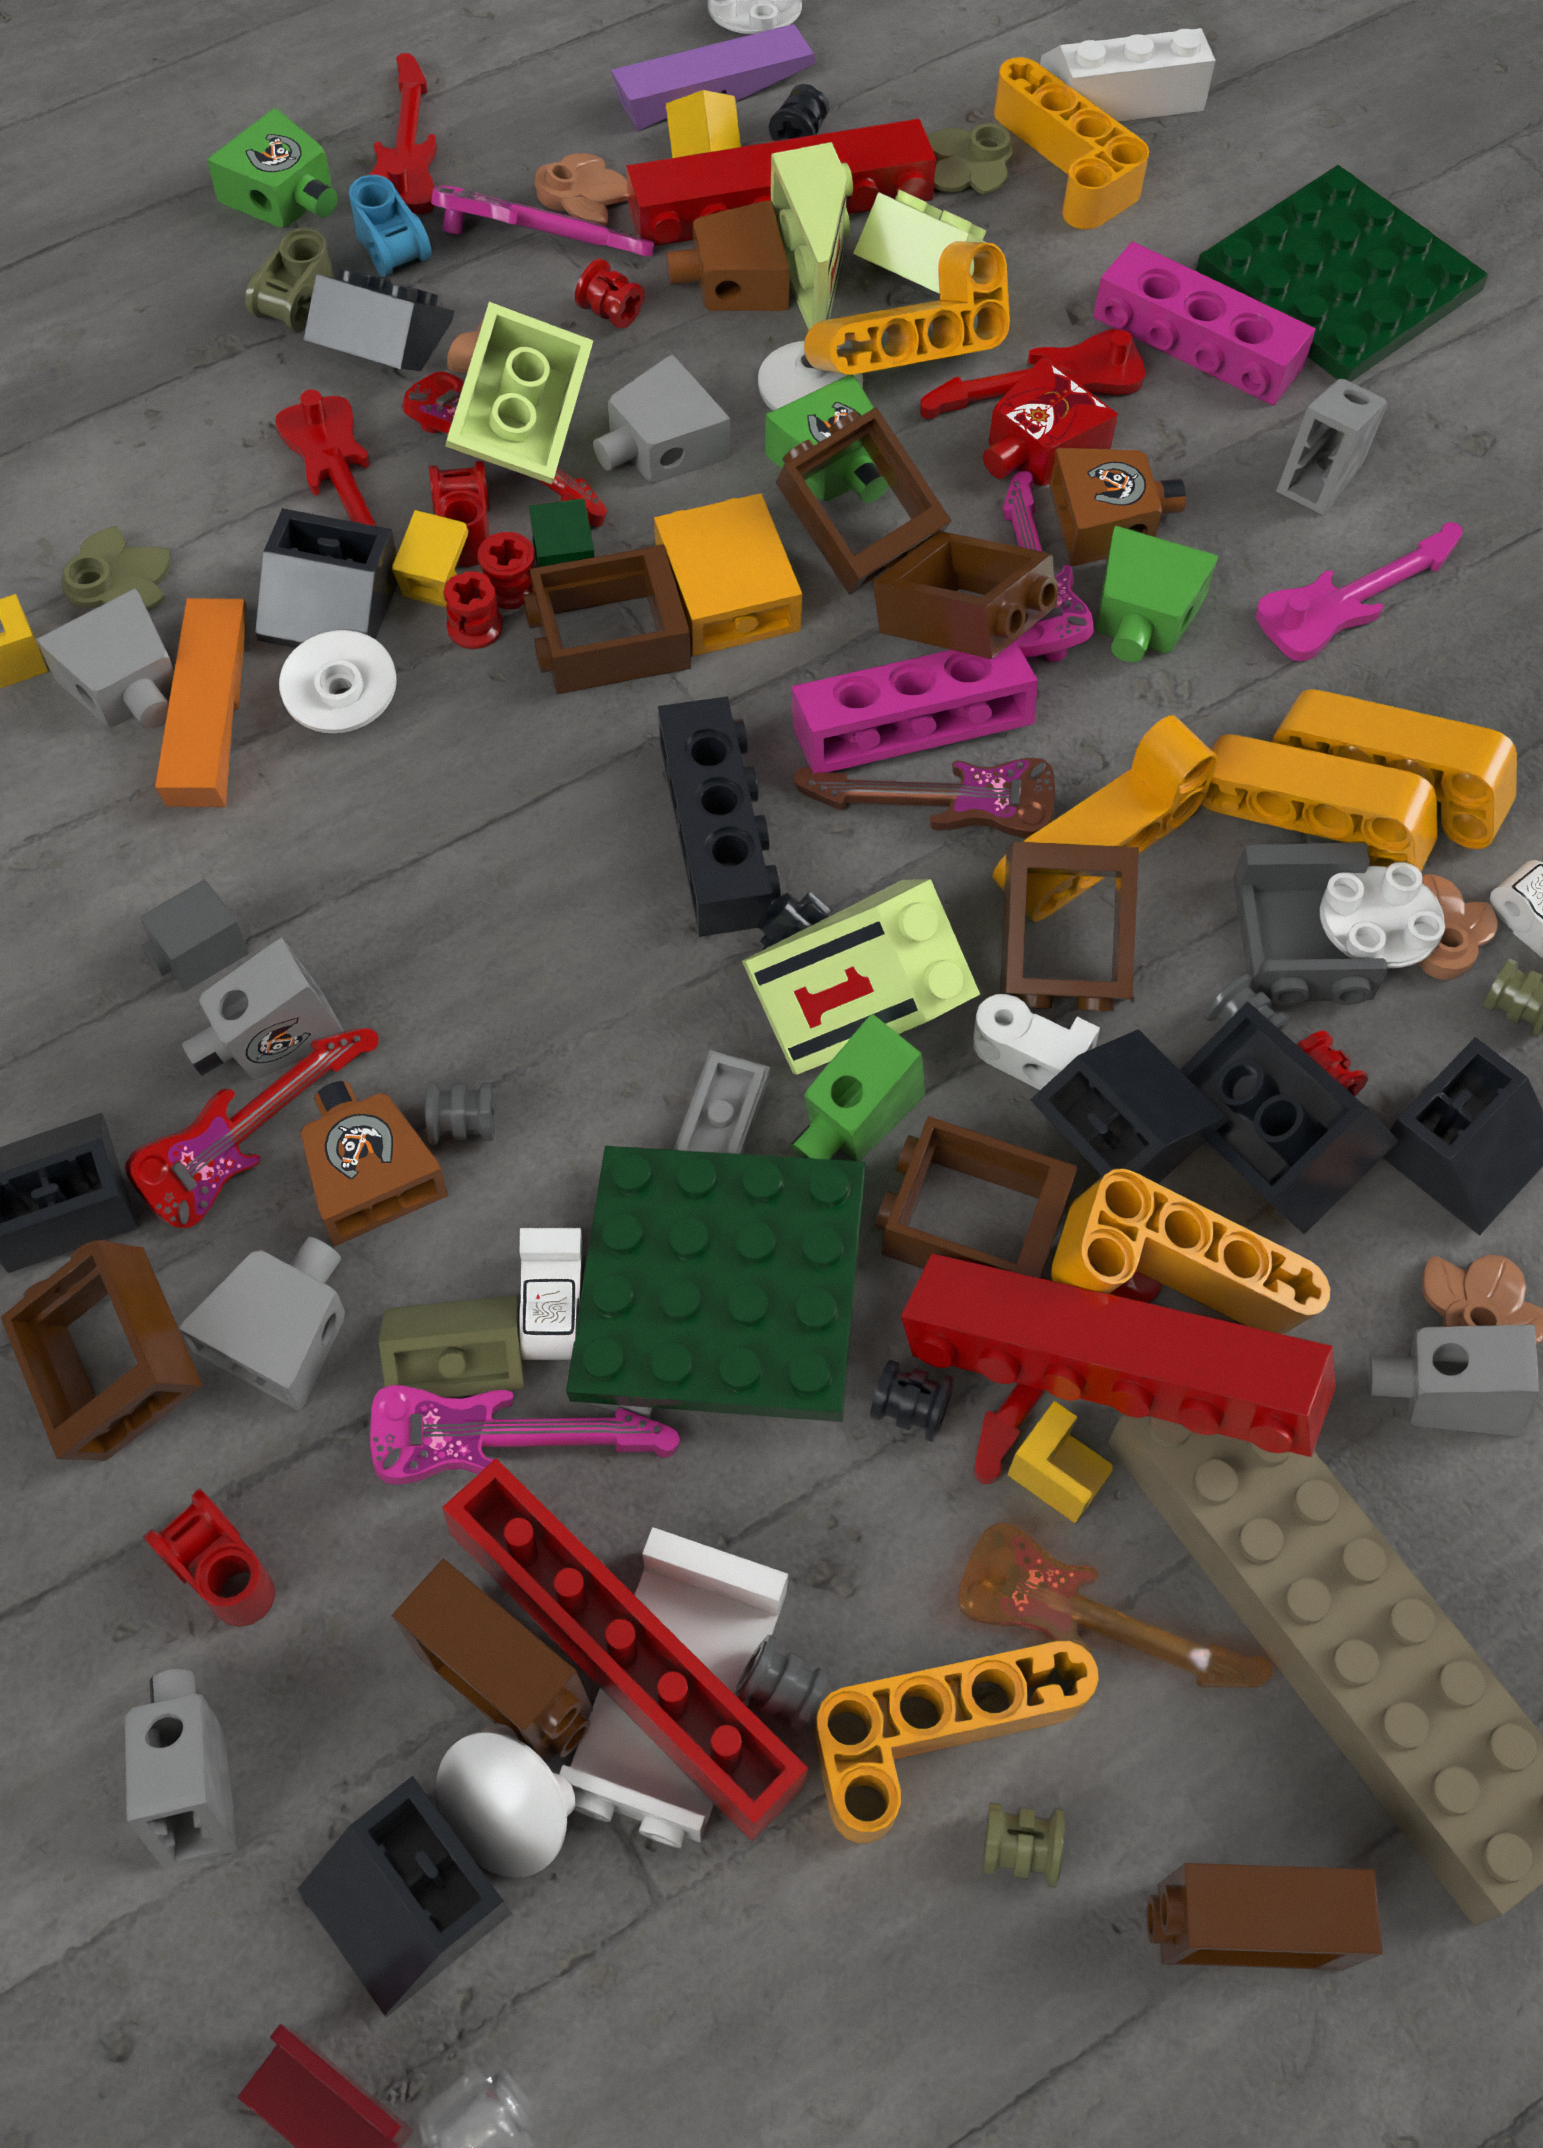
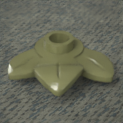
[927,123,1014,195]
[61,526,171,611]

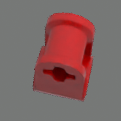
[428,460,490,567]
[142,1488,275,1627]

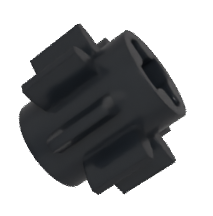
[758,892,831,951]

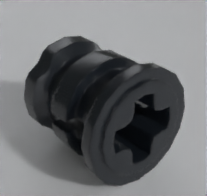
[768,84,830,142]
[870,1359,954,1442]

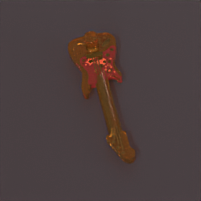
[957,1523,1273,1688]

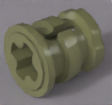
[1482,958,1543,1037]
[982,1803,1065,1888]

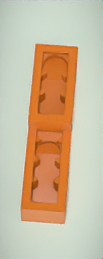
[155,598,247,807]

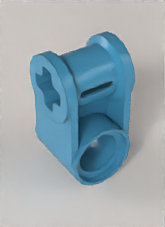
[349,175,432,277]

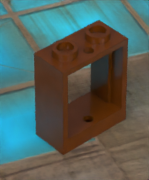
[775,407,951,595]
[872,531,1058,659]
[523,545,691,694]
[1000,842,1139,1012]
[875,1116,1078,1278]
[0,1240,203,1461]
[391,1558,593,1764]
[1147,1863,1383,1971]

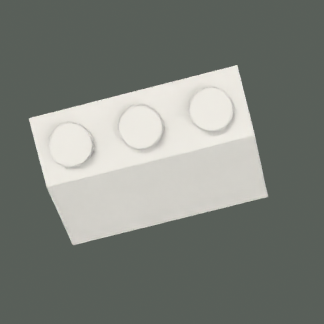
[1040,28,1216,122]

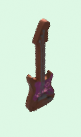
[793,757,1055,839]

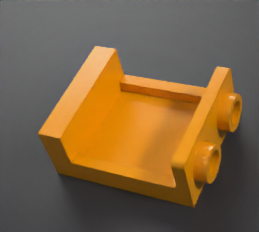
[654,493,802,656]

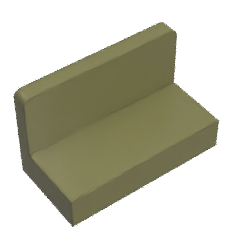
[379,1295,524,1398]

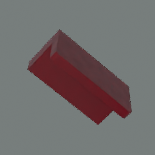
[237,2023,414,2148]

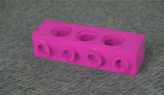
[1093,241,1316,406]
[791,640,1038,774]

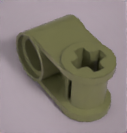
[245,228,335,333]

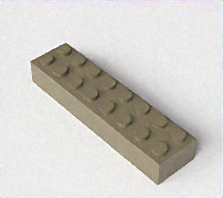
[1107,1415,1543,1927]

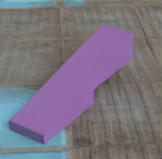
[611,24,816,131]

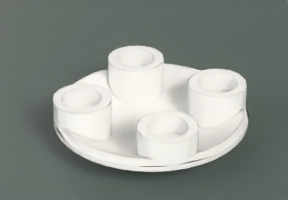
[708,0,802,34]
[1320,862,1445,969]
[436,1723,575,1878]

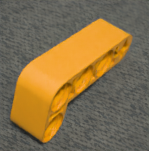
[994,57,1150,230]
[804,241,1010,375]
[1272,689,1517,850]
[992,715,1218,922]
[1202,734,1437,872]
[1051,1169,1330,1334]
[814,1641,1099,1844]

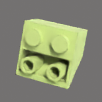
[853,190,987,294]

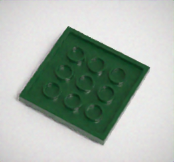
[1196,165,1489,382]
[566,1146,866,1422]

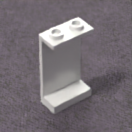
[559,1527,788,1848]

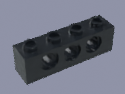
[658,696,781,937]

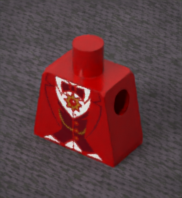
[983,357,1118,486]

